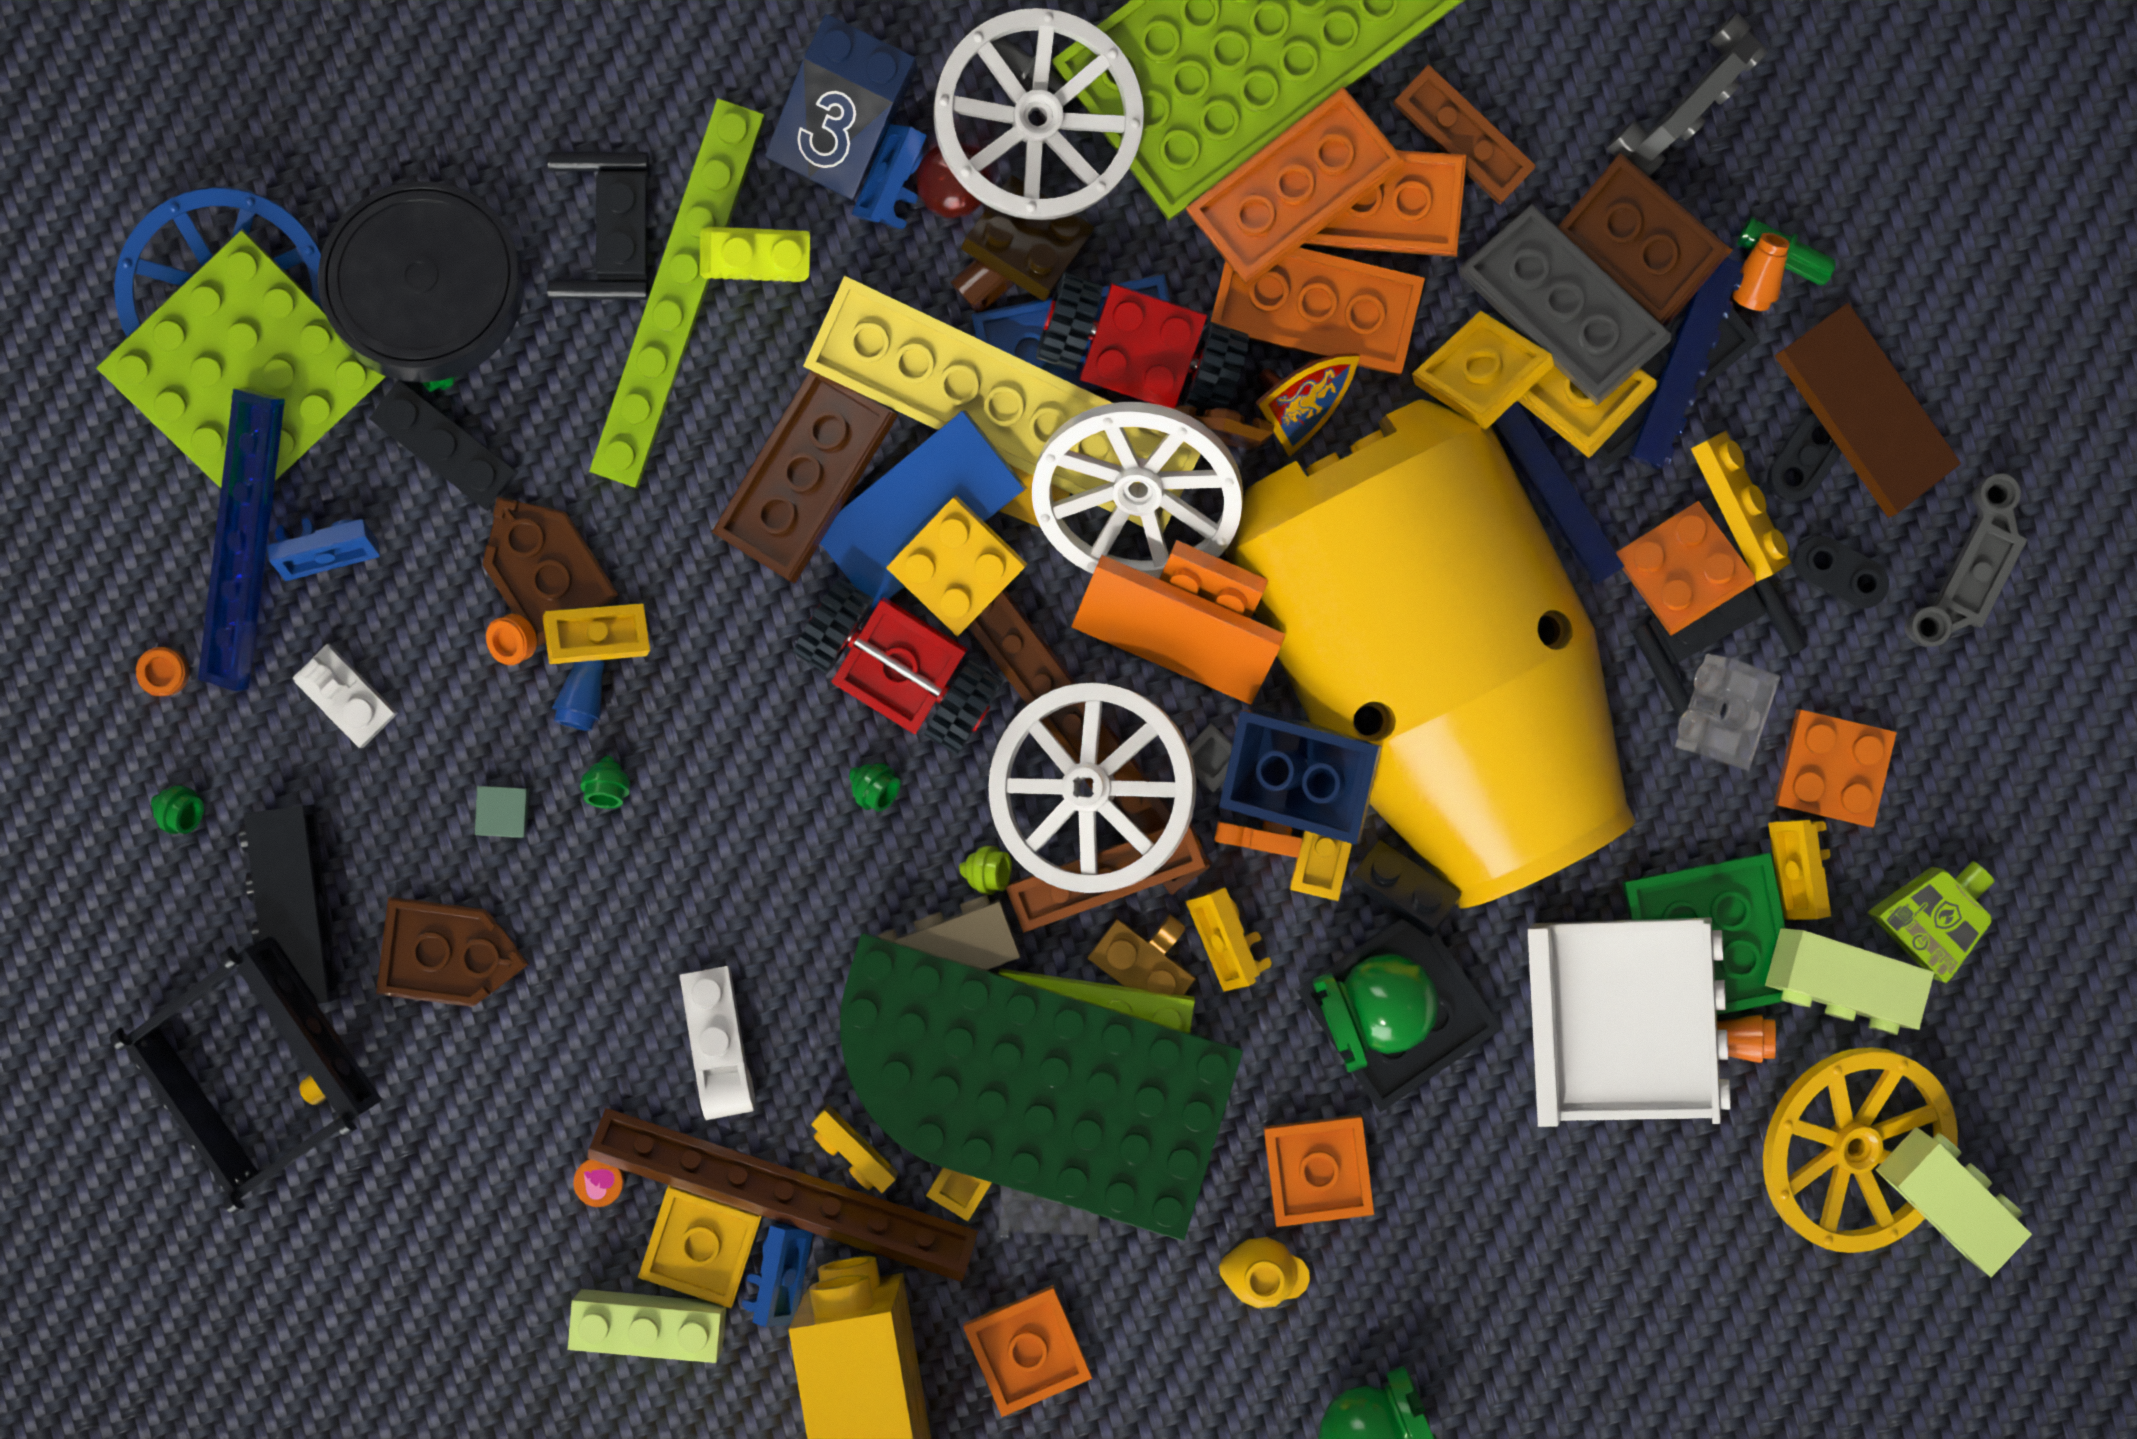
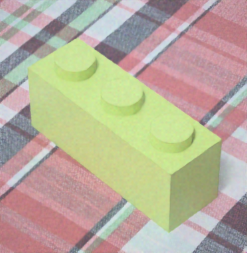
[1765,928,1935,1035]
[1876,1127,2032,1277]
[568,1289,727,1363]

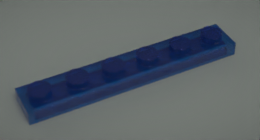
[198,389,285,691]

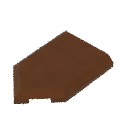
[1174,405,1274,451]
[482,497,619,648]
[376,897,529,1007]

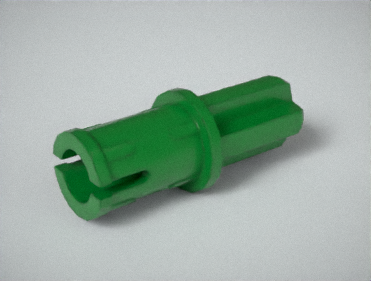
[1736,216,1836,286]

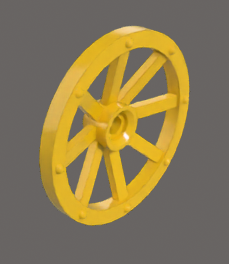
[1763,1047,1958,1253]

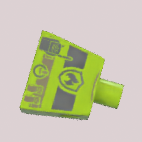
[1867,861,1995,983]

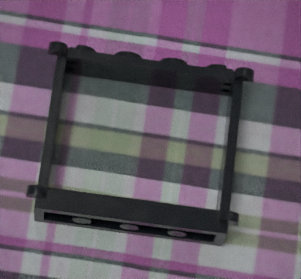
[110,936,383,1214]

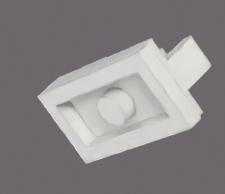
[293,644,398,748]

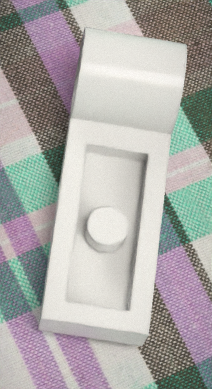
[680,966,756,1120]

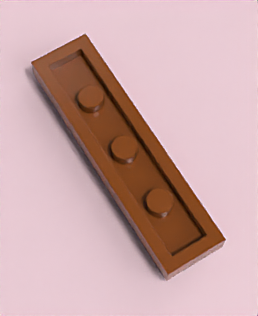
[1005,821,1208,933]

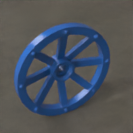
[114,187,323,337]

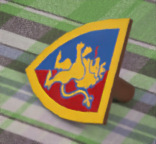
[1255,353,1360,457]

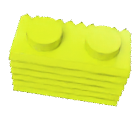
[700,227,810,282]

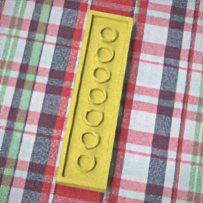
[803,276,1201,532]

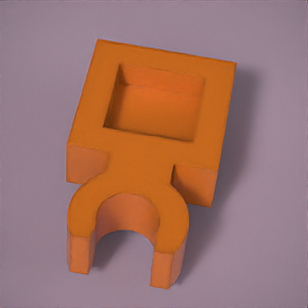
[1214,820,1303,858]

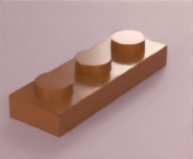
[1393,64,1536,205]

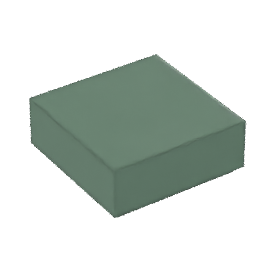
[475,786,529,838]

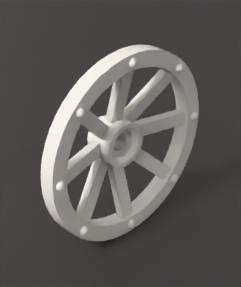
[934,8,1144,220]
[1032,402,1243,579]
[989,683,1196,893]

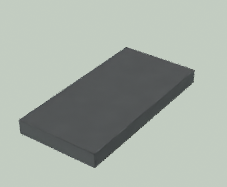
[1459,204,1671,406]

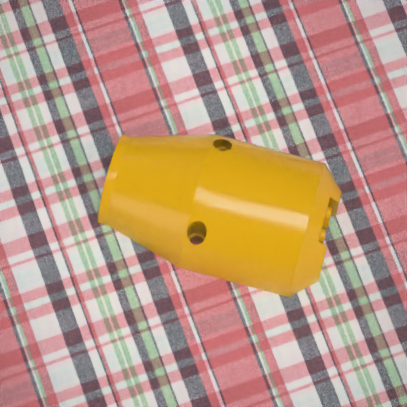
[1225,399,1636,908]

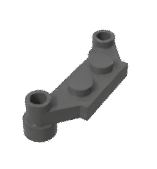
[1606,12,1768,176]
[1904,474,2028,647]

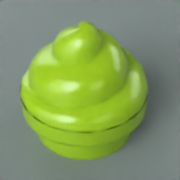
[958,845,1012,895]

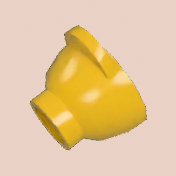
[1219,1237,1310,1309]

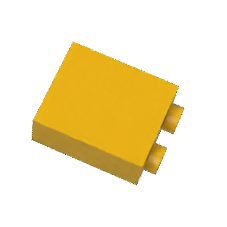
[789,1256,931,1439]

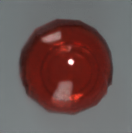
[917,141,994,218]

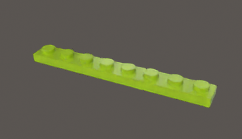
[589,98,766,489]

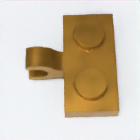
[1088,914,1195,995]

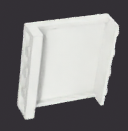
[1528,918,1731,1127]

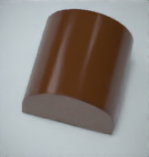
[950,259,1014,313]

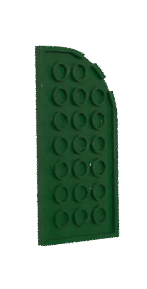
[840,932,1243,1241]

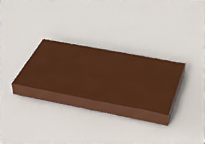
[1774,302,1961,518]
[712,370,898,584]

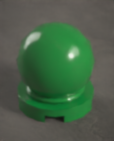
[1312,953,1439,1073]
[1318,1366,1437,1439]

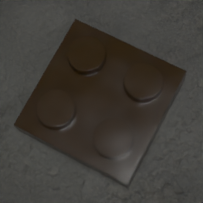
[961,175,1095,302]

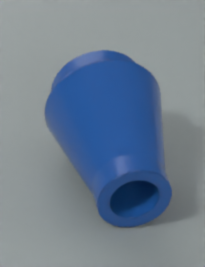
[552,660,605,731]

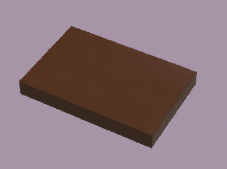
[1557,153,1733,327]

